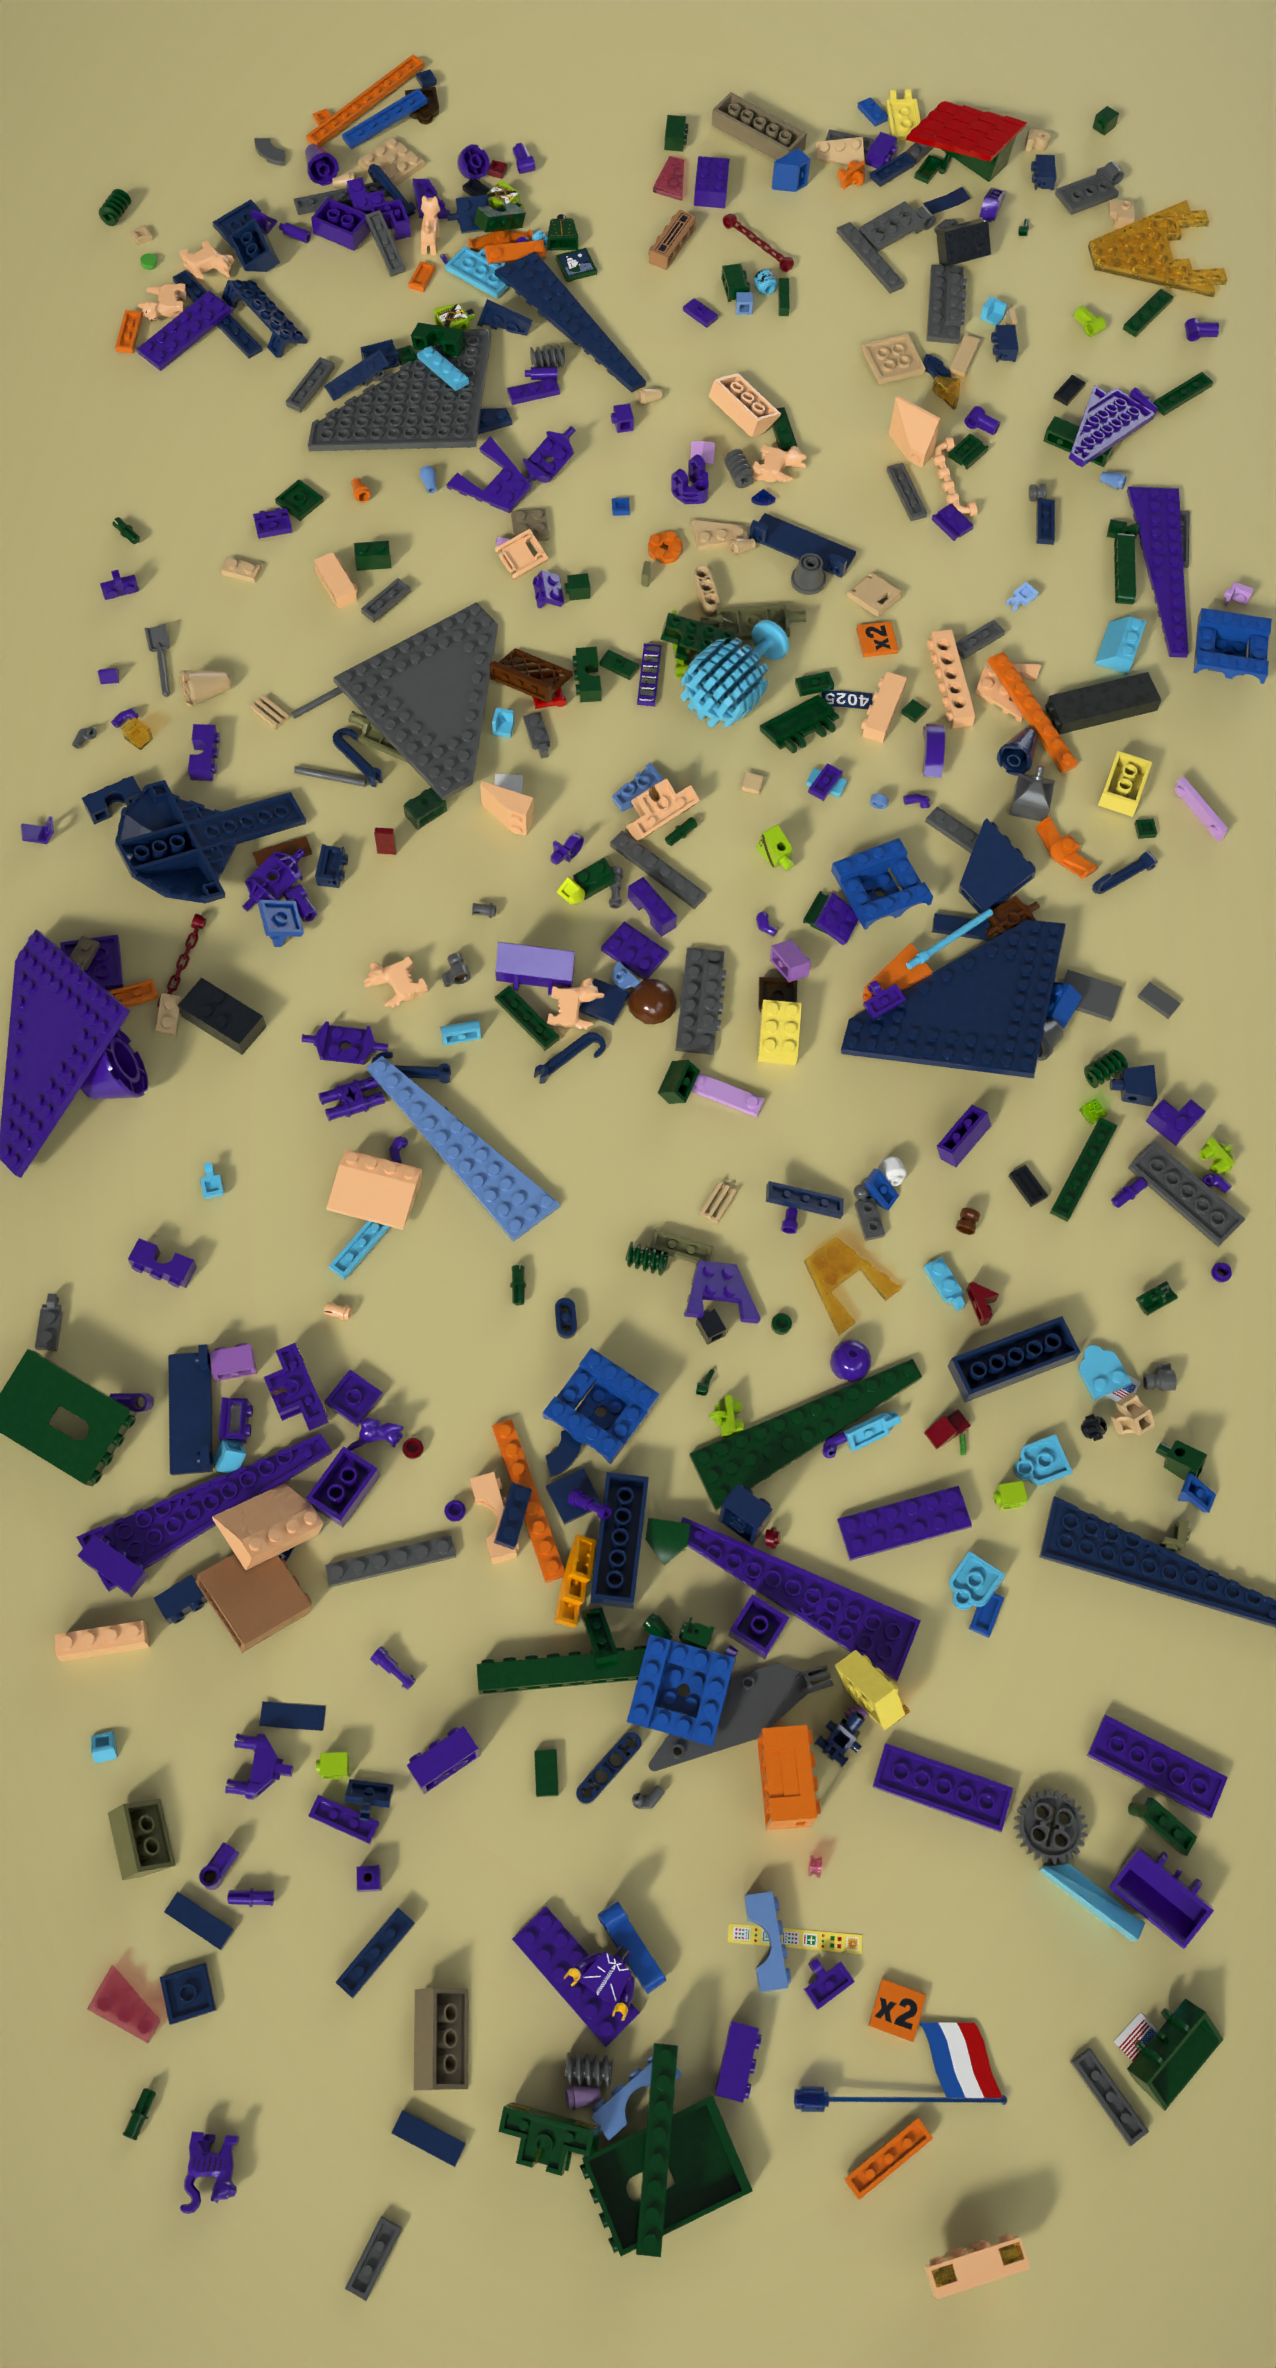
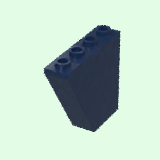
[959,818,1036,914]

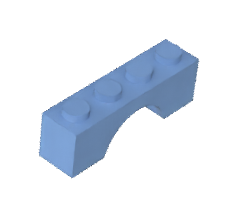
[744,1891,791,1993]
[591,2056,682,2140]

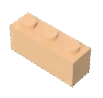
[314,552,358,608]

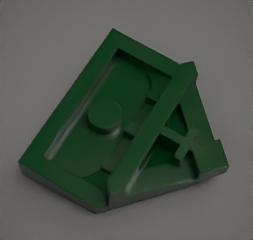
[645,1518,691,1566]

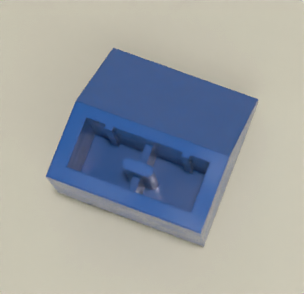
[772,148,811,192]
[1047,982,1082,1029]

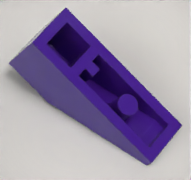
[979,188,1006,222]

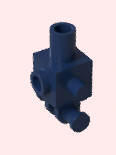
[814,1711,865,1767]

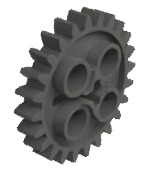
[1013,1789,1088,1865]

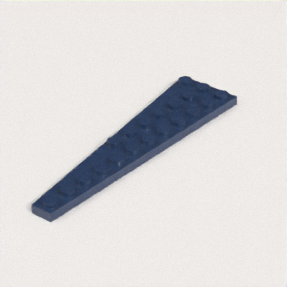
[495,252,646,392]
[1039,1496,1276,1628]

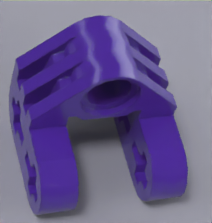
[671,454,709,504]

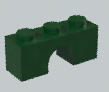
[474,203,526,233]
[411,322,466,357]
[572,647,602,703]

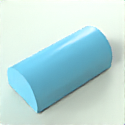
[440,1019,481,1046]

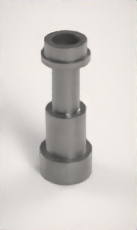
[609,866,623,909]

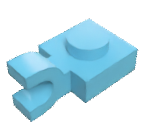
[200,1162,224,1199]

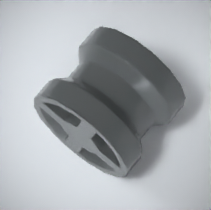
[1029,483,1047,502]

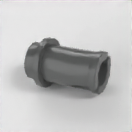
[472,903,496,918]

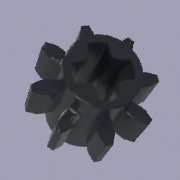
[1081,1414,1107,1441]

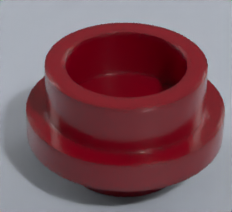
[402,1438,424,1459]
[765,1527,781,1549]

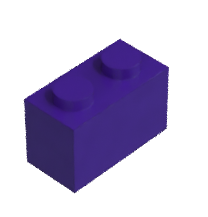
[866,132,898,169]

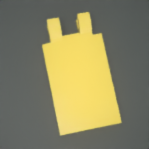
[885,89,921,141]

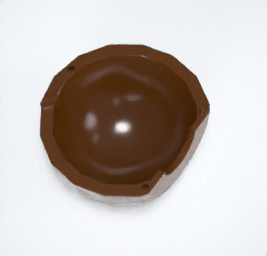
[628,979,677,1025]

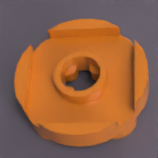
[648,531,683,564]

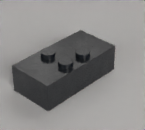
[177,978,266,1055]

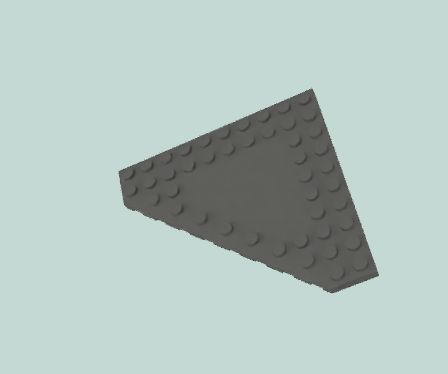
[308,329,492,451]
[334,602,498,801]

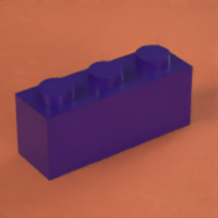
[937,1105,991,1167]
[77,1535,149,1597]
[714,2021,762,2103]

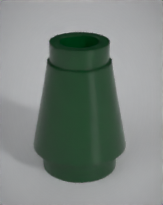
[642,1613,674,1640]

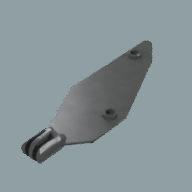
[649,1663,834,1771]

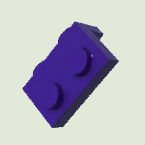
[533,570,564,608]

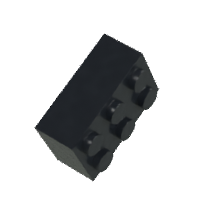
[936,219,991,266]

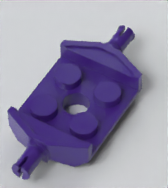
[523,426,575,483]
[242,849,305,912]
[302,1021,389,1065]

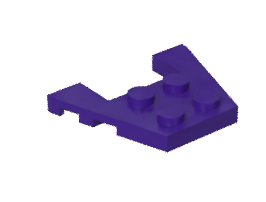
[684,1260,761,1324]

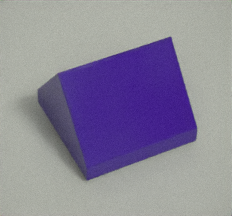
[98,668,119,684]

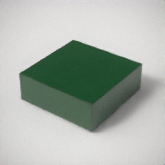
[396,345,417,366]
[901,699,927,723]
[1134,819,1157,839]

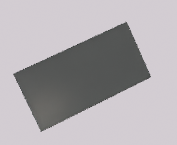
[1138,982,1181,1019]

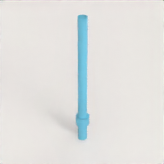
[906,909,993,970]

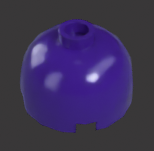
[457,144,490,180]
[830,1340,871,1382]

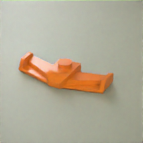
[468,230,533,251]
[1035,816,1098,879]

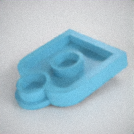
[1078,1345,1132,1401]
[1014,1434,1073,1486]
[949,1551,1006,1610]

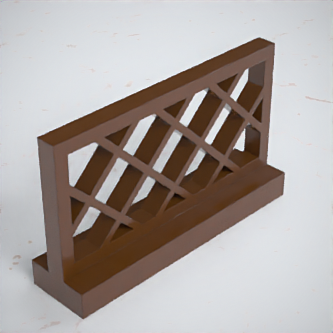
[489,648,573,703]

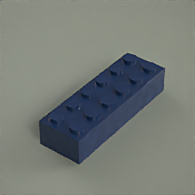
[948,1316,1080,1402]
[591,1472,649,1609]

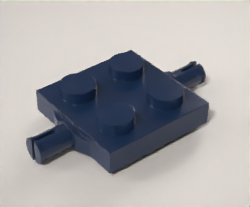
[447,194,501,234]

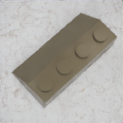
[414,1988,468,2091]

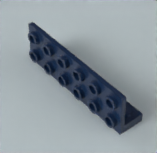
[222,280,308,358]
[749,513,856,578]
[168,1344,213,1475]

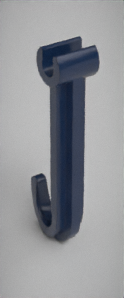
[368,164,416,218]
[333,728,382,787]
[1092,851,1158,894]
[534,1032,606,1084]
[371,1052,451,1083]

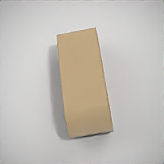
[694,566,719,617]

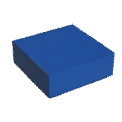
[612,498,630,516]

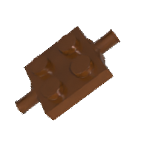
[985,896,1040,937]

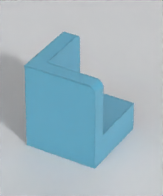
[980,296,1007,326]
[492,708,514,738]
[213,1439,246,1474]

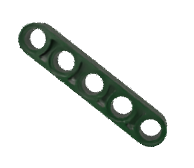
[1114,533,1136,605]

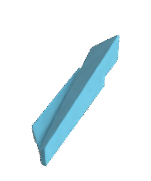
[1039,1864,1145,1942]

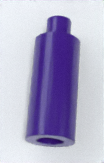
[279,223,311,243]
[525,367,557,380]

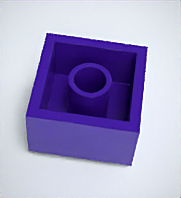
[728,1594,789,1659]

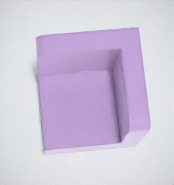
[690,441,715,464]

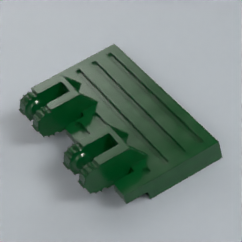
[760,695,839,753]

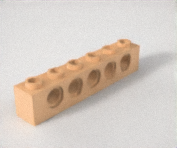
[927,629,975,729]

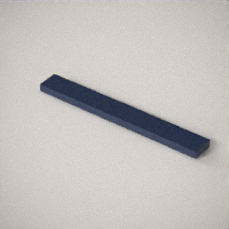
[173,270,262,359]

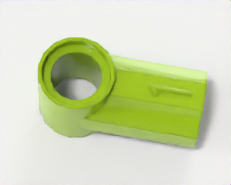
[1073,305,1106,337]

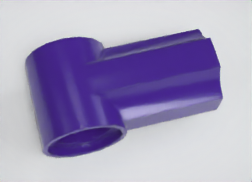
[513,143,535,174]
[1185,318,1219,341]
[964,406,1001,435]
[283,884,317,922]
[110,1393,154,1412]
[199,1842,240,1890]

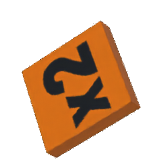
[856,621,898,657]
[868,1979,926,2042]

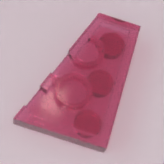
[653,156,684,201]
[87,1965,161,2043]

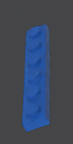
[342,89,428,150]

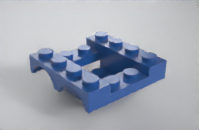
[1193,608,1272,684]
[831,838,933,930]
[542,1348,660,1464]
[627,1634,736,1746]

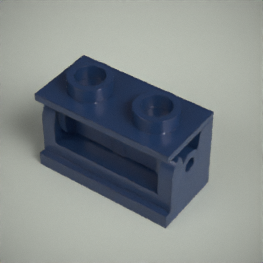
[1031,154,1057,191]
[991,325,1019,362]
[360,339,399,370]
[315,844,348,888]
[153,1575,207,1625]

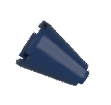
[997,728,1038,776]

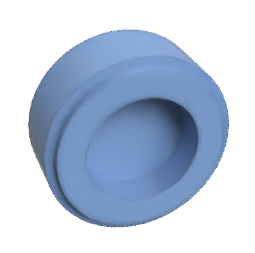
[870,794,889,809]

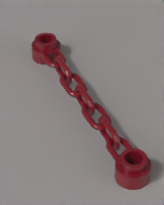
[723,214,794,272]
[157,913,207,1008]

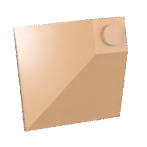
[889,395,941,467]

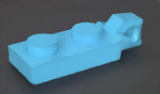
[924,1257,966,1311]
[844,1411,901,1451]

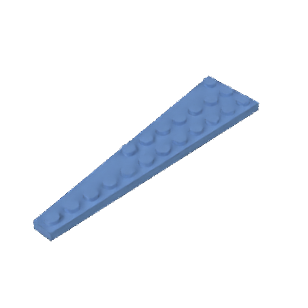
[367,1056,560,1242]

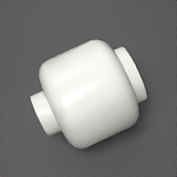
[878,1156,907,1186]

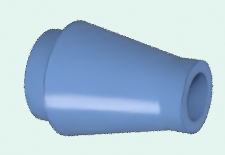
[419,466,437,493]
[1100,472,1127,490]

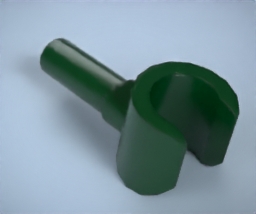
[1018,219,1029,236]
[696,1369,715,1396]

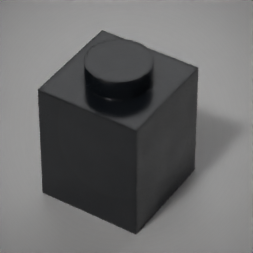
[696,1309,727,1345]

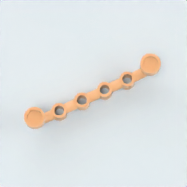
[933,437,977,517]

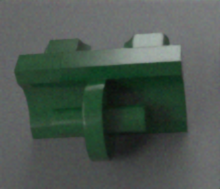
[1136,1281,1178,1316]

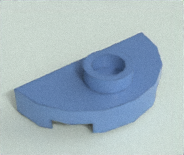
[612,961,641,990]

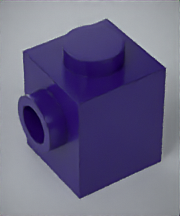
[611,403,634,433]

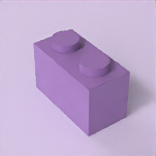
[770,940,811,982]
[209,1343,257,1381]

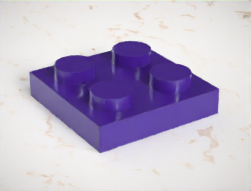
[814,893,858,945]
[324,1370,383,1427]

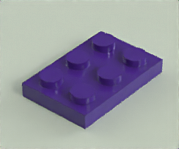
[601,921,669,980]

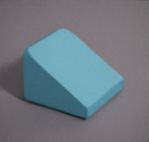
[91,1731,117,1763]

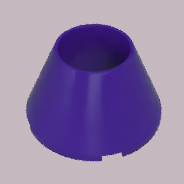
[80,1029,148,1099]

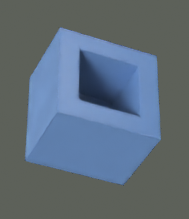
[735,292,753,315]

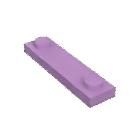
[1174,776,1228,842]
[691,1073,764,1117]

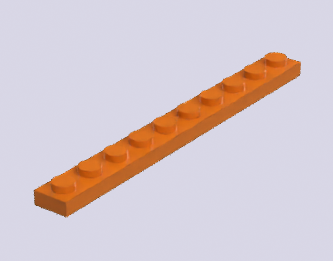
[306,55,425,147]

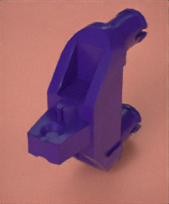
[225,1733,294,1800]

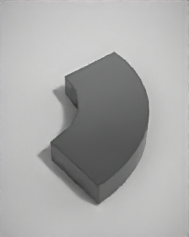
[254,138,286,166]

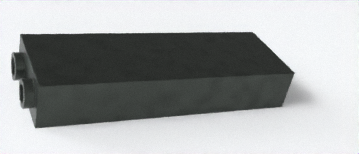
[1045,672,1161,735]

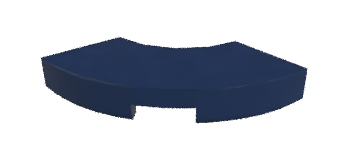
[923,354,952,389]
[546,1430,582,1477]

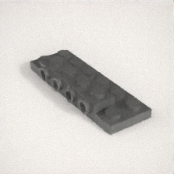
[926,264,967,344]
[675,948,726,1055]

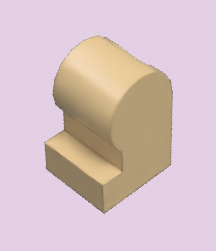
[1025,128,1051,151]

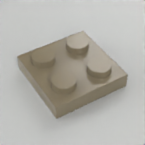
[511,509,549,542]

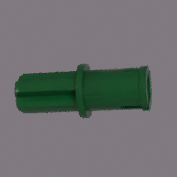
[112,517,140,544]
[665,817,698,846]
[510,1265,526,1306]
[122,2088,156,2140]

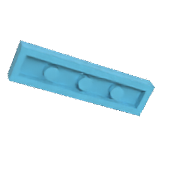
[417,346,469,391]
[329,1221,391,1280]

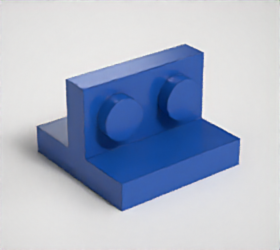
[258,900,304,947]

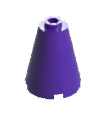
[305,144,339,186]

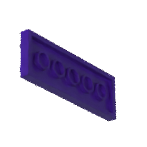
[137,291,233,371]
[837,1486,972,1561]
[1087,1715,1228,1819]
[872,1743,1013,1833]
[512,1906,640,2047]

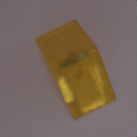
[932,376,960,410]

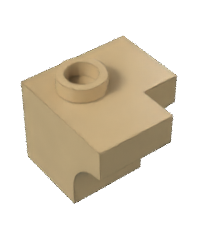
[1108,200,1134,228]
[1111,1392,1156,1436]

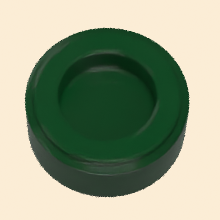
[771,1313,792,1335]

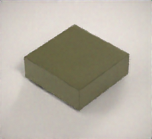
[641,561,651,587]

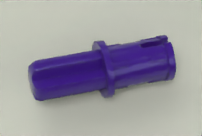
[1130,387,1159,413]
[1111,1177,1147,1208]
[227,1888,274,1907]

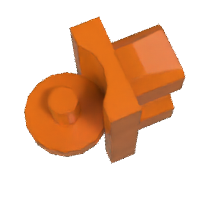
[837,160,866,189]

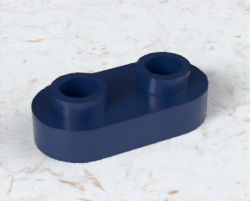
[555,1298,577,1339]

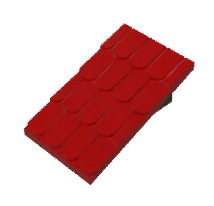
[906,101,1027,182]

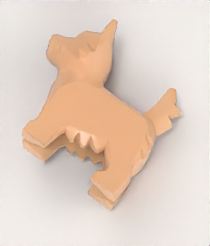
[421,196,440,255]
[180,240,235,279]
[137,283,187,323]
[752,444,807,483]
[363,956,428,1008]
[547,978,604,1030]

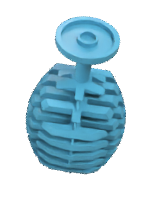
[680,620,789,728]

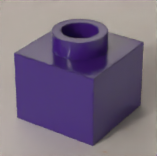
[357,1865,381,1892]

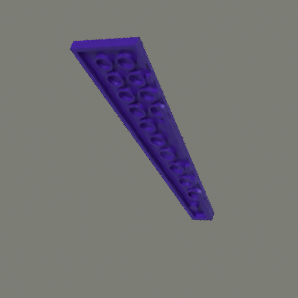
[1127,487,1188,658]
[76,1434,332,1592]
[681,1517,921,1682]

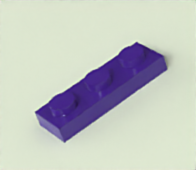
[507,378,560,405]
[308,1795,380,1844]

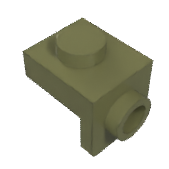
[1159,1519,1191,1552]

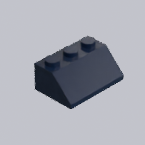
[229,218,280,272]

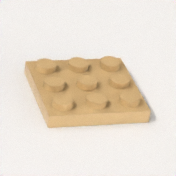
[358,137,425,186]
[861,333,926,384]

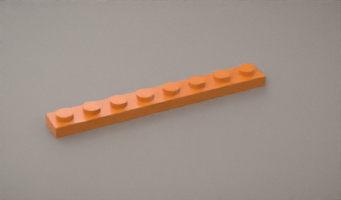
[987,652,1078,774]
[492,1419,565,1583]

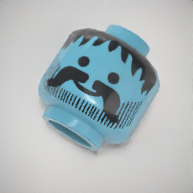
[754,269,777,295]

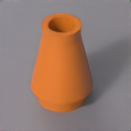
[351,478,370,503]

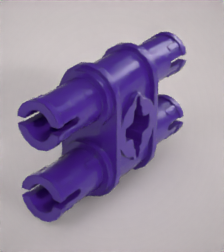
[318,1077,385,1121]

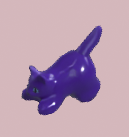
[347,1418,404,1451]

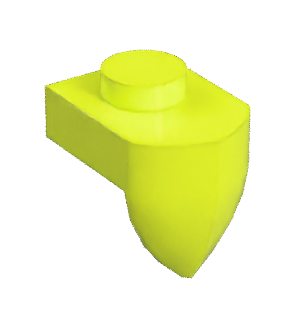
[557,877,585,905]

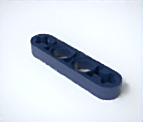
[576,1732,641,1805]

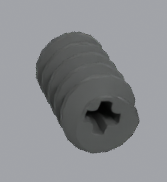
[530,345,565,367]
[724,449,754,488]
[564,2052,613,2088]

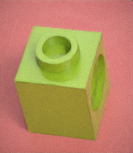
[993,1481,1028,1510]
[316,1752,349,1779]

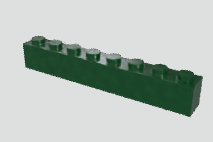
[477,1646,646,1695]
[636,2043,678,2257]

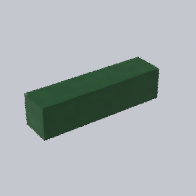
[778,278,790,316]

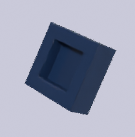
[416,69,437,88]

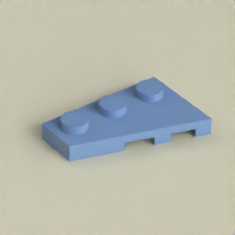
[612,763,664,812]

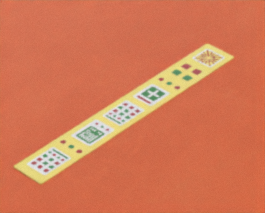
[728,1923,862,1954]

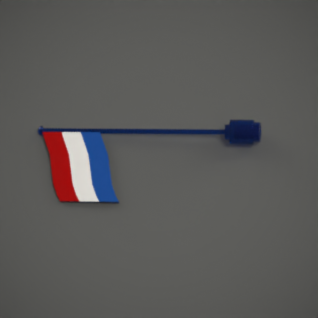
[794,2022,1007,2112]

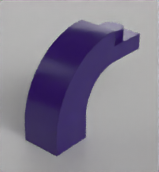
[922,724,945,778]

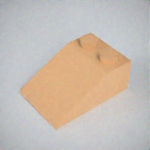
[480,781,534,836]

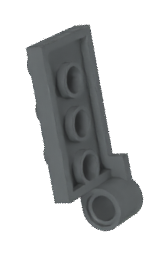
[1055,161,1124,215]
[859,201,936,252]

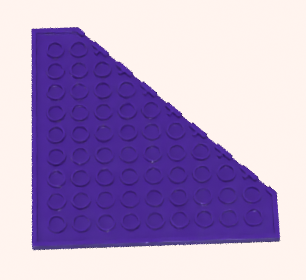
[0,929,130,1178]

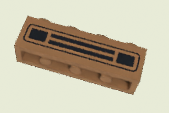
[648,210,696,270]

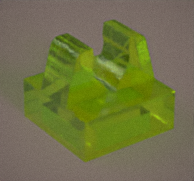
[1079,1099,1108,1126]

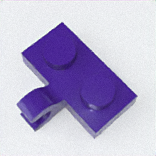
[100,570,139,600]
[863,980,906,1020]
[803,1959,855,2010]

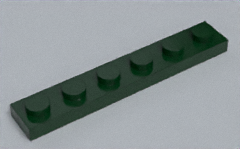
[1050,1117,1118,1222]

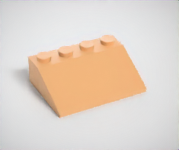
[327,1149,422,1230]
[212,1483,324,1570]

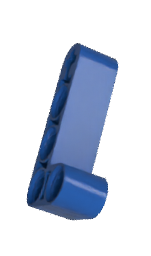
[597,1900,667,1994]

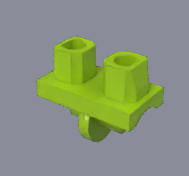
[1198,1137,1236,1174]
[709,1395,744,1437]

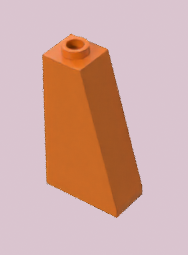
[862,943,932,1002]

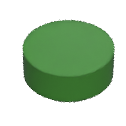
[140,253,158,270]

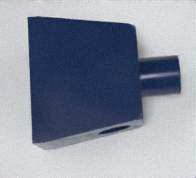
[1110,1065,1157,1106]

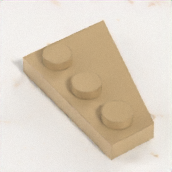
[816,137,865,171]
[691,520,748,551]

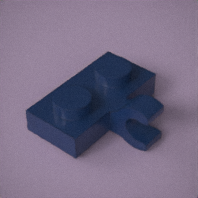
[345,1779,394,1821]

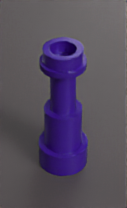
[781,1207,798,1234]
[568,1489,612,1519]
[370,1646,416,1690]

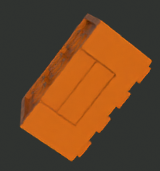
[757,1725,821,1830]

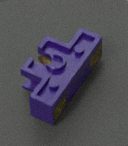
[264,1343,329,1431]

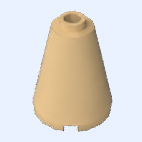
[179,670,232,707]

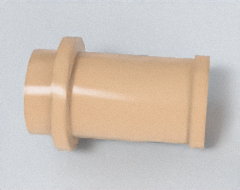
[324,1302,352,1321]

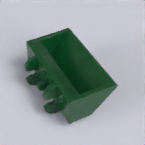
[1127,1998,1224,2111]

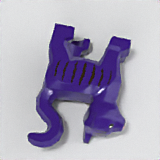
[180,2131,239,2214]

